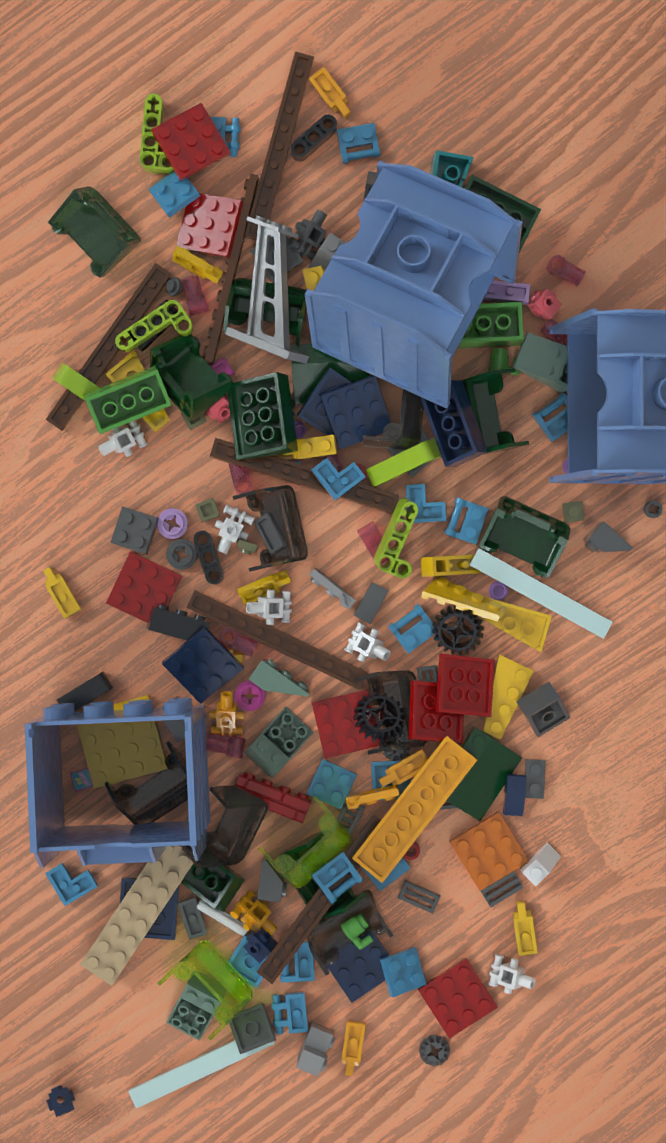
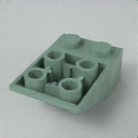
[513,332,568,392]
[249,658,310,697]
[244,707,314,778]
[166,970,228,1041]

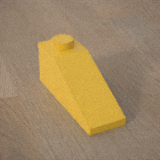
[421,555,483,577]

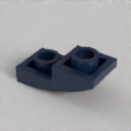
[503,774,526,816]

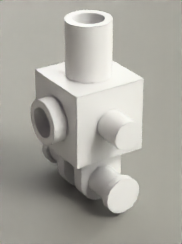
[98,420,148,457]
[214,504,255,555]
[246,590,292,625]
[344,622,391,662]
[488,954,536,994]

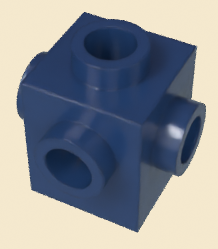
[243,928,277,964]
[46,1085,76,1118]

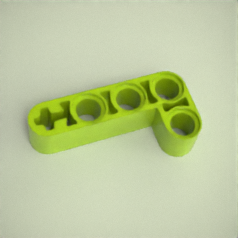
[140,93,174,174]
[115,300,194,352]
[51,362,100,401]
[366,438,441,487]
[374,498,418,579]

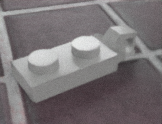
[309,568,356,609]

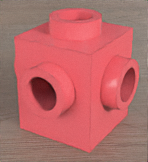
[527,288,562,321]
[206,394,231,423]

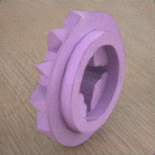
[157,508,188,539]

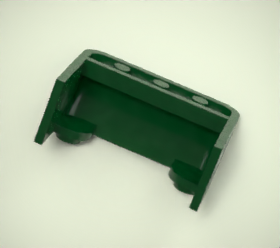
[223,278,307,346]
[460,368,529,455]
[279,829,367,920]

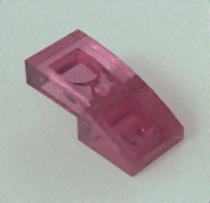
[357,521,388,564]

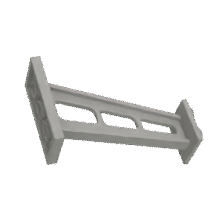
[225,215,309,364]

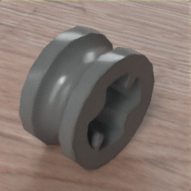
[644,501,663,518]

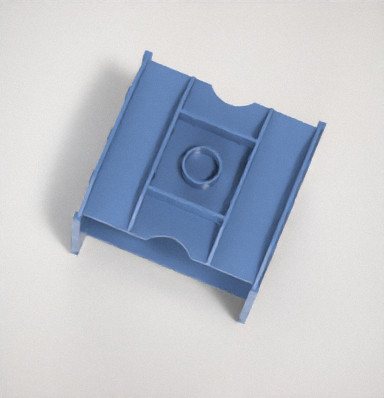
[305,160,522,408]
[549,309,666,484]
[25,698,210,868]

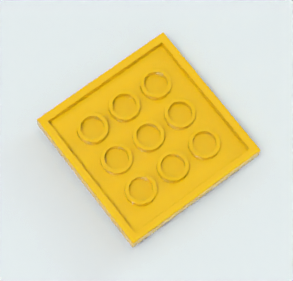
[76,694,168,789]

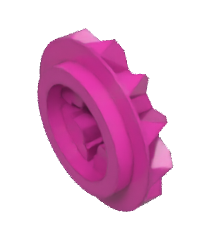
[235,680,265,711]

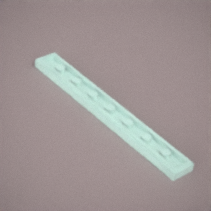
[469,548,613,639]
[128,1040,275,1109]

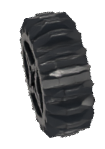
[432,605,484,656]
[353,691,406,743]

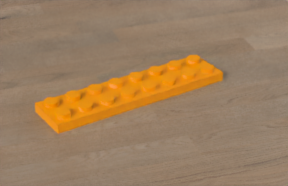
[352,736,478,883]

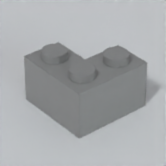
[296,1022,335,1077]

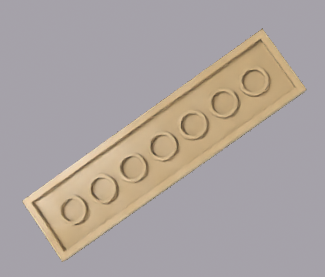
[80,846,195,986]

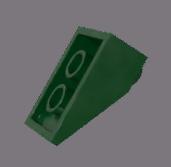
[181,849,245,912]

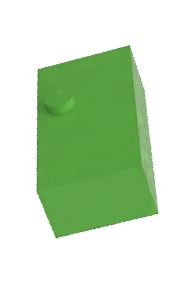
[457,302,524,349]
[83,366,172,434]

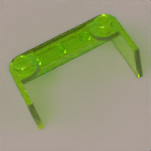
[258,796,351,888]
[158,940,254,1040]

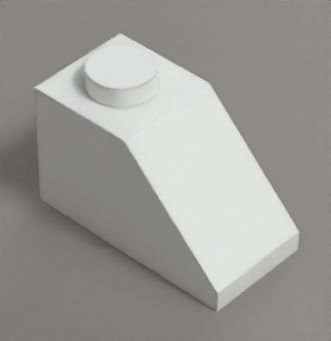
[520,842,561,886]

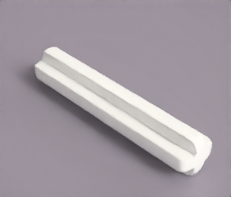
[197,899,247,936]

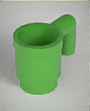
[488,348,520,375]
[341,913,374,950]

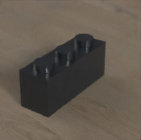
[146,604,210,640]

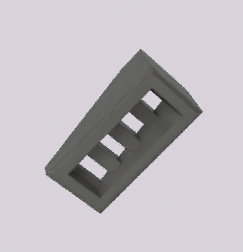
[329,804,365,842]

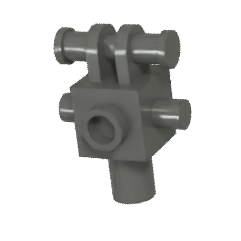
[287,209,327,260]

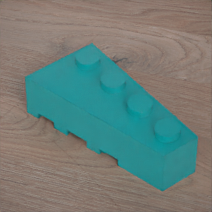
[430,150,474,187]

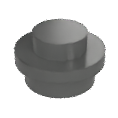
[166,277,184,296]

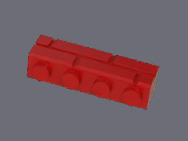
[231,771,312,824]

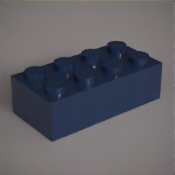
[420,380,488,467]

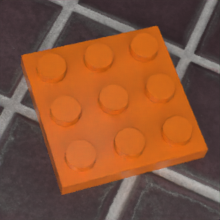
[450,812,529,891]

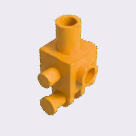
[209,691,244,737]
[230,890,278,935]

